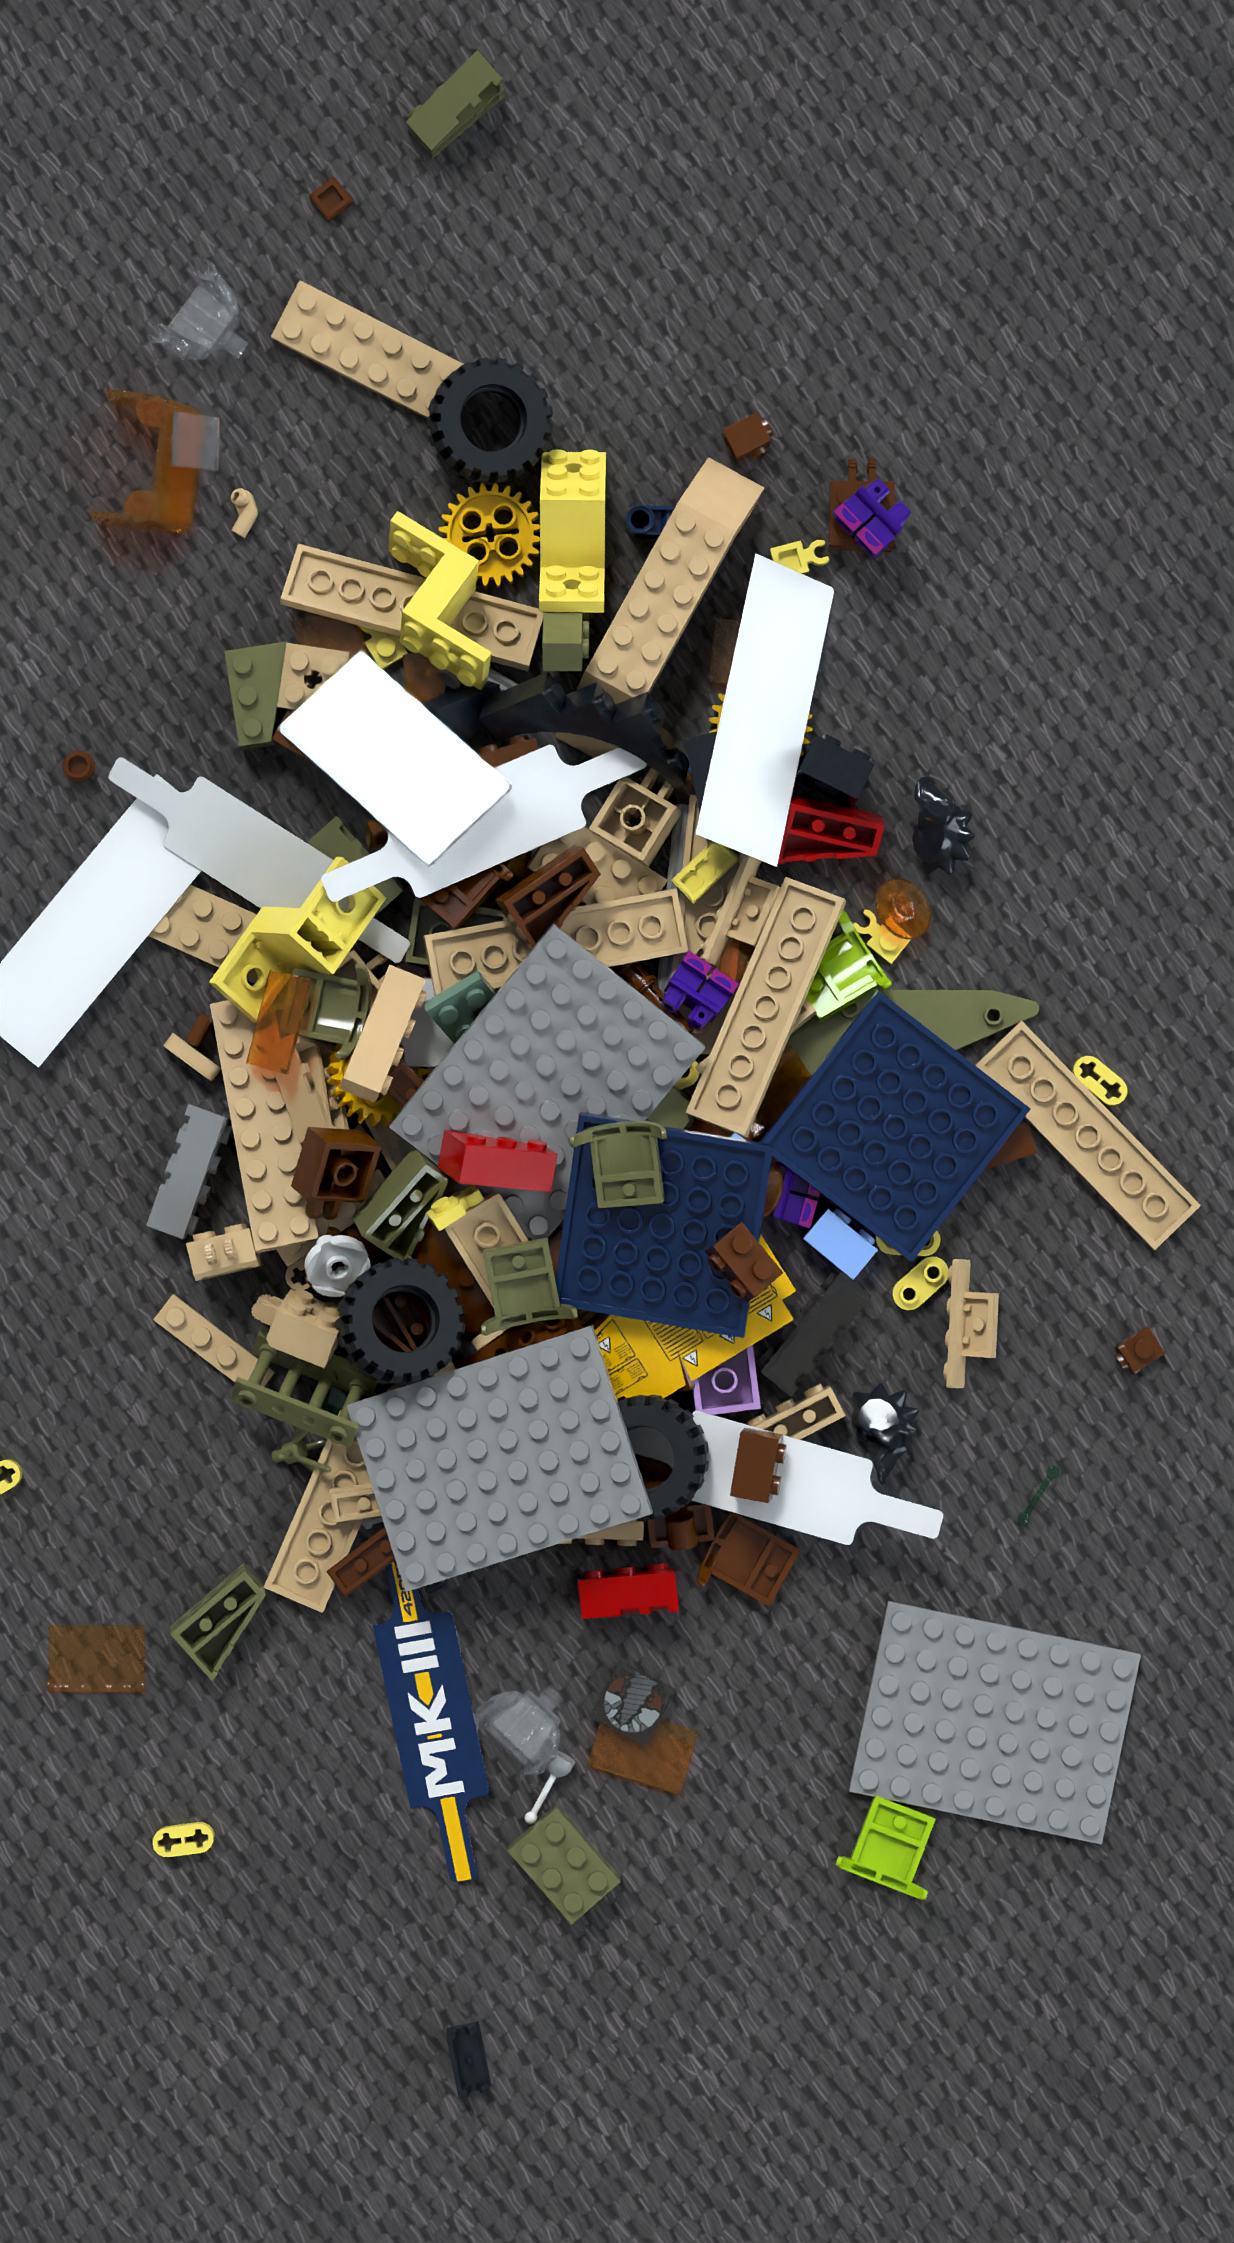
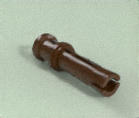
[615,961,694,1034]

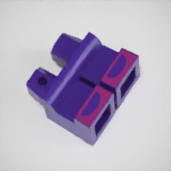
[831,479,911,560]
[661,950,739,1031]
[764,1161,820,1229]

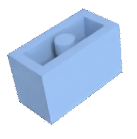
[802,1208,878,1280]

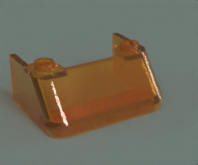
[90,389,205,535]

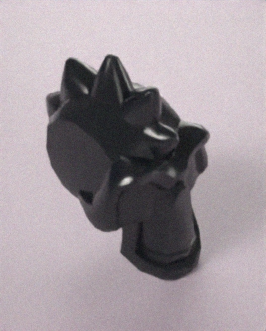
[912,777,975,875]
[852,1383,919,1485]

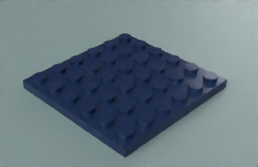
[760,990,1031,1262]
[556,1112,774,1338]

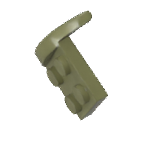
[280,963,372,1059]
[569,1121,667,1208]
[481,1238,578,1335]

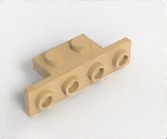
[702,853,781,967]
[943,1259,999,1388]

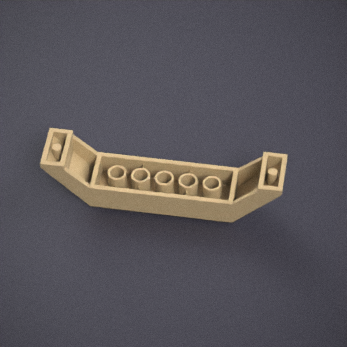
[555,457,764,758]

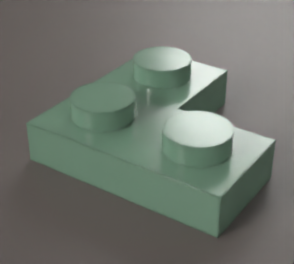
[423,971,496,1044]

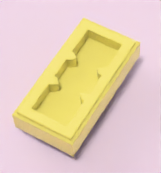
[671,841,739,904]

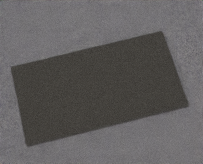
[277,650,512,867]

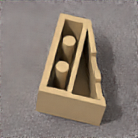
[265,1034,349,1144]

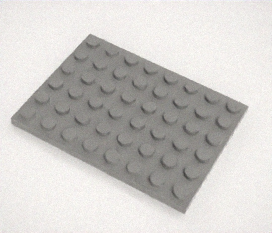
[389,923,706,1240]
[346,1325,653,1592]
[849,1601,1141,1845]

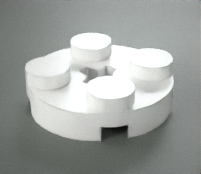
[304,1235,371,1297]

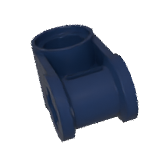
[624,505,676,540]

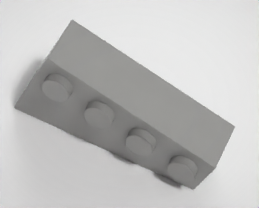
[146,1104,233,1239]

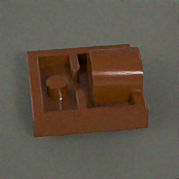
[644,1480,715,1550]

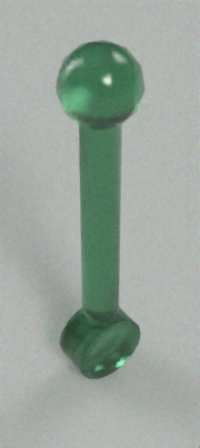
[1018,1466,1059,1525]

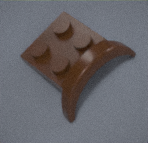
[407,863,513,930]
[697,1512,801,1607]

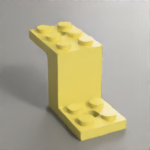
[539,449,606,613]
[388,511,492,690]
[209,857,386,1023]

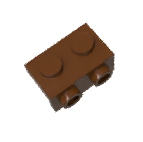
[705,1222,783,1302]

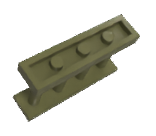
[230,1326,378,1448]

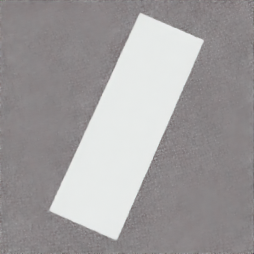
[696,553,834,867]
[0,774,201,1068]

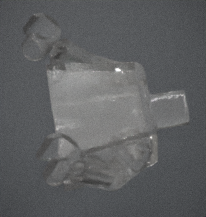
[147,259,248,361]
[473,1687,561,1789]

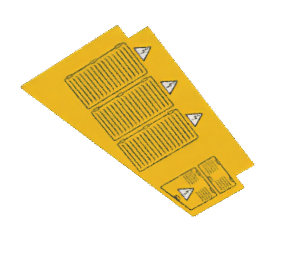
[595,1235,796,1399]

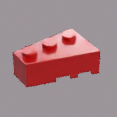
[778,795,885,864]
[437,1130,557,1192]
[578,1562,679,1619]

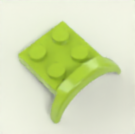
[806,910,892,1023]
[836,1795,936,1900]

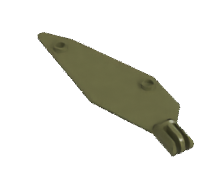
[768,990,1039,1088]

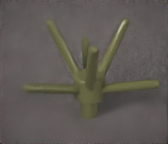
[272,1402,331,1473]

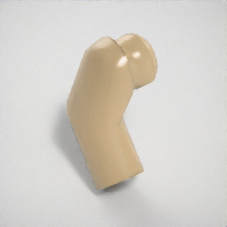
[231,488,258,538]

